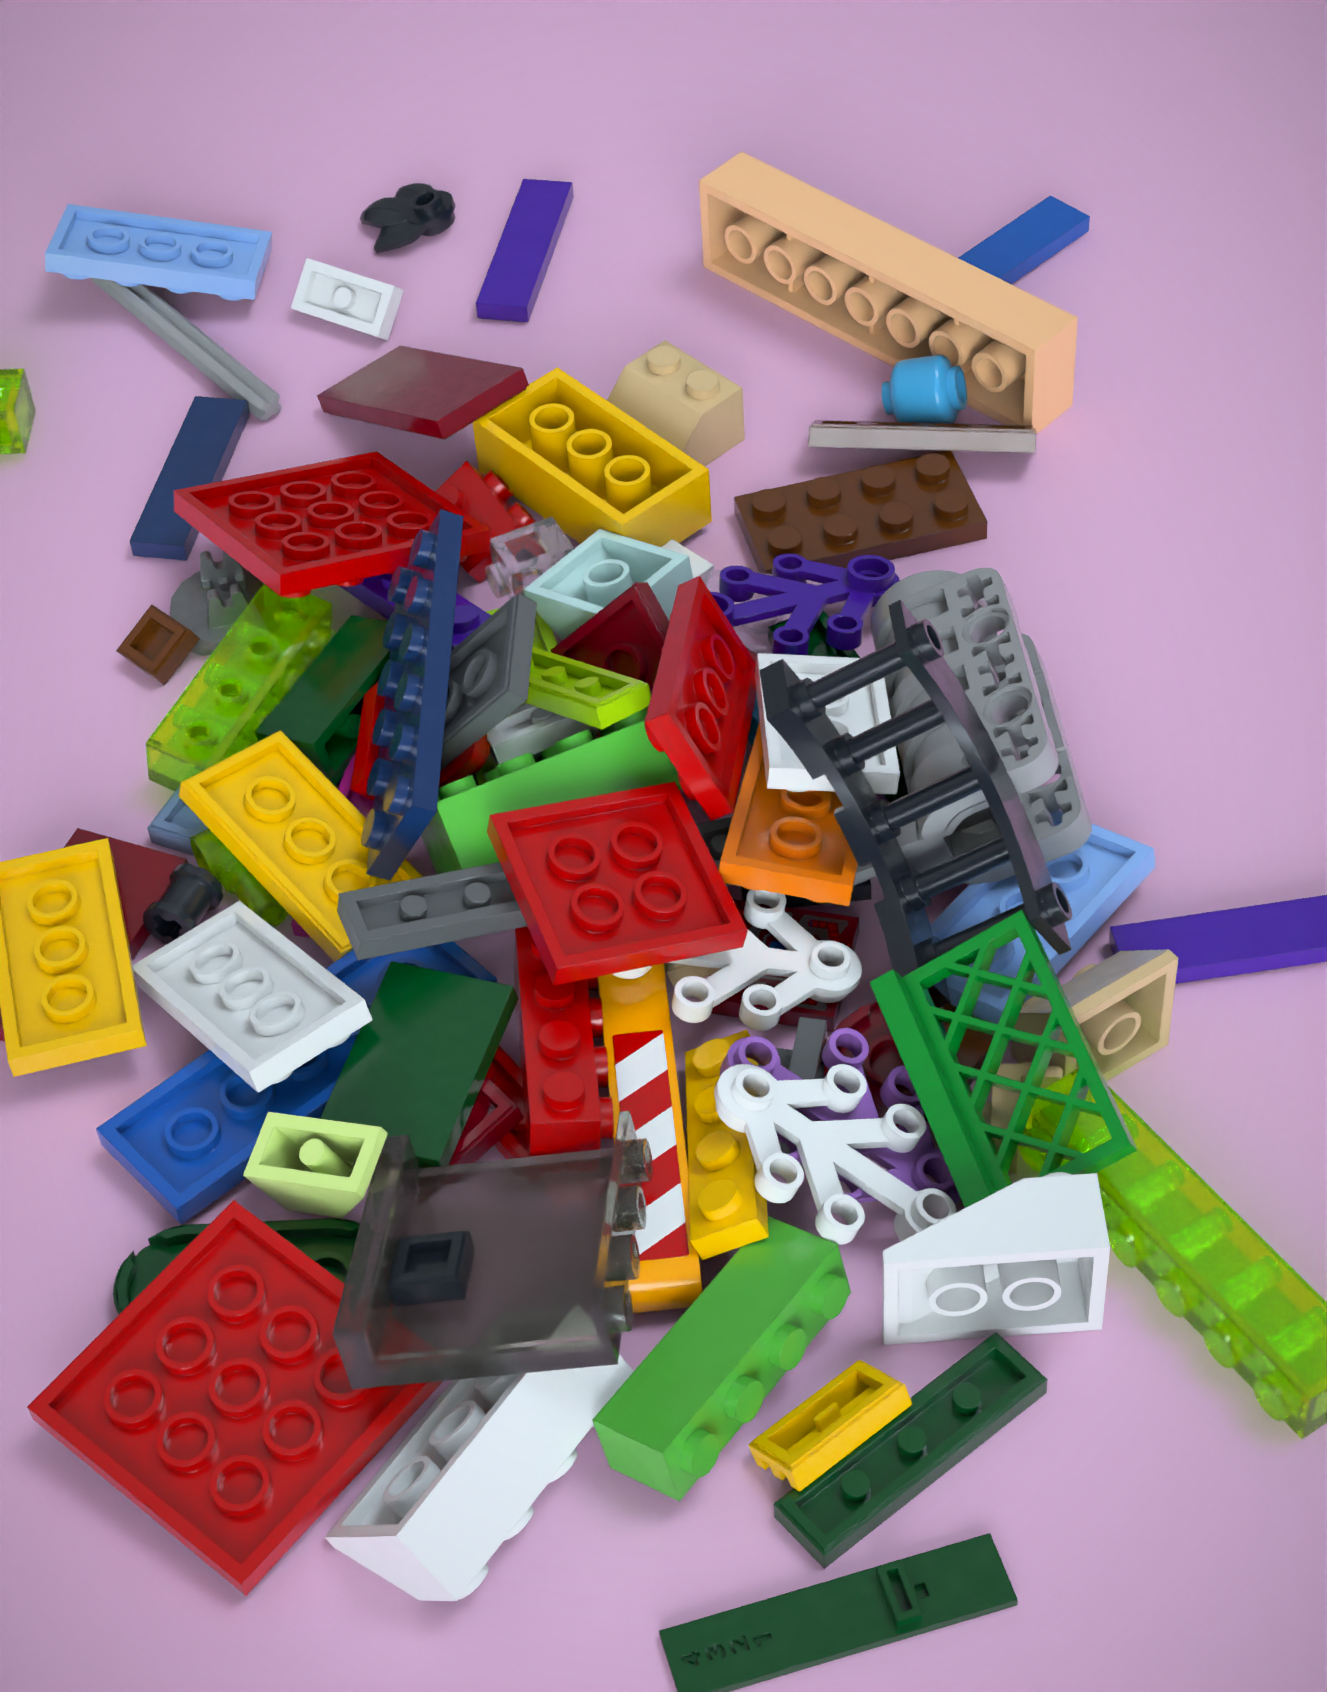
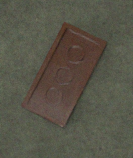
[734,451,988,576]

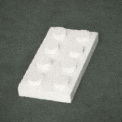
[133,901,373,1093]

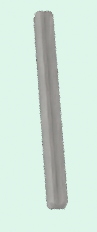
[90,278,282,421]

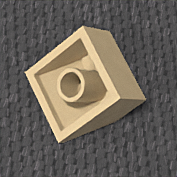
[607,340,745,466]
[1011,949,1178,1108]

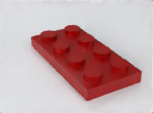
[644,576,756,821]

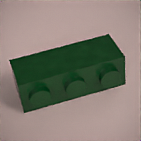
[254,615,390,786]

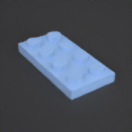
[45,204,272,301]
[931,810,1156,1024]

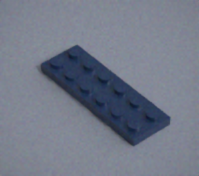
[361,509,464,881]

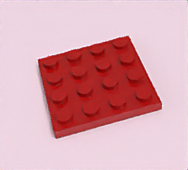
[173,451,490,598]
[27,1200,450,1596]

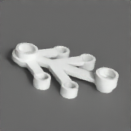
[612,890,862,1031]
[714,1064,956,1245]

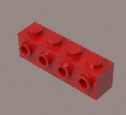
[514,926,614,1180]

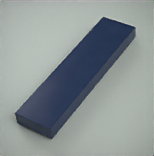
[129,396,250,561]

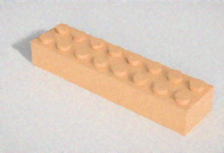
[699,151,1078,434]

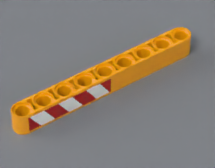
[598,963,702,1313]

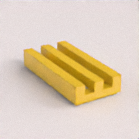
[748,1360,912,1492]

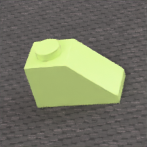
[243,1112,388,1219]

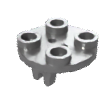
[170,551,286,656]

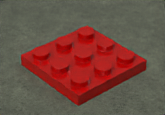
[487,782,748,986]

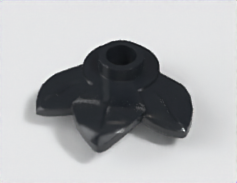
[359,183,455,253]

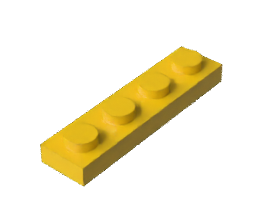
[685,1029,769,1260]

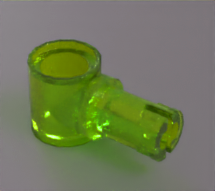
[189,829,288,928]

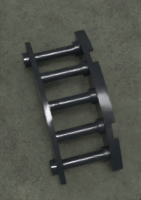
[759,600,1072,1008]

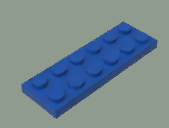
[96,941,498,1225]

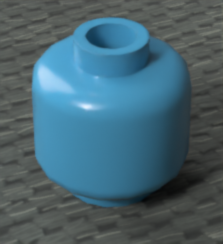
[882,354,967,423]

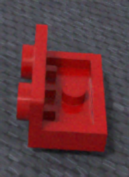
[435,461,546,583]

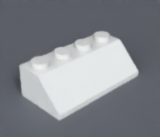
[325,1308,634,1601]

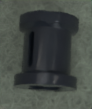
[143,863,224,945]

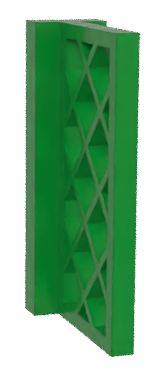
[869,910,1138,1208]

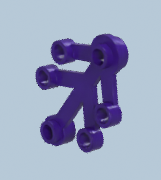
[710,554,900,656]

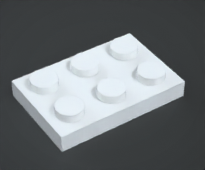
[755,653,900,794]

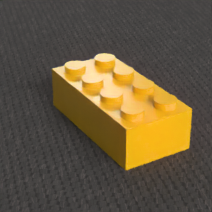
[473,367,712,547]

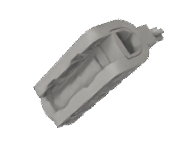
[854,568,1092,885]

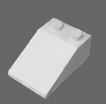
[882,1172,1110,1345]

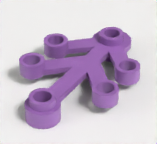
[720,1028,961,1205]

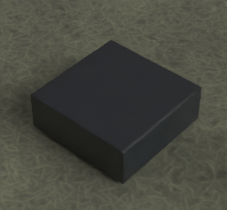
[387,1230,475,1306]

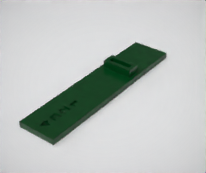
[659,1533,1018,1692]

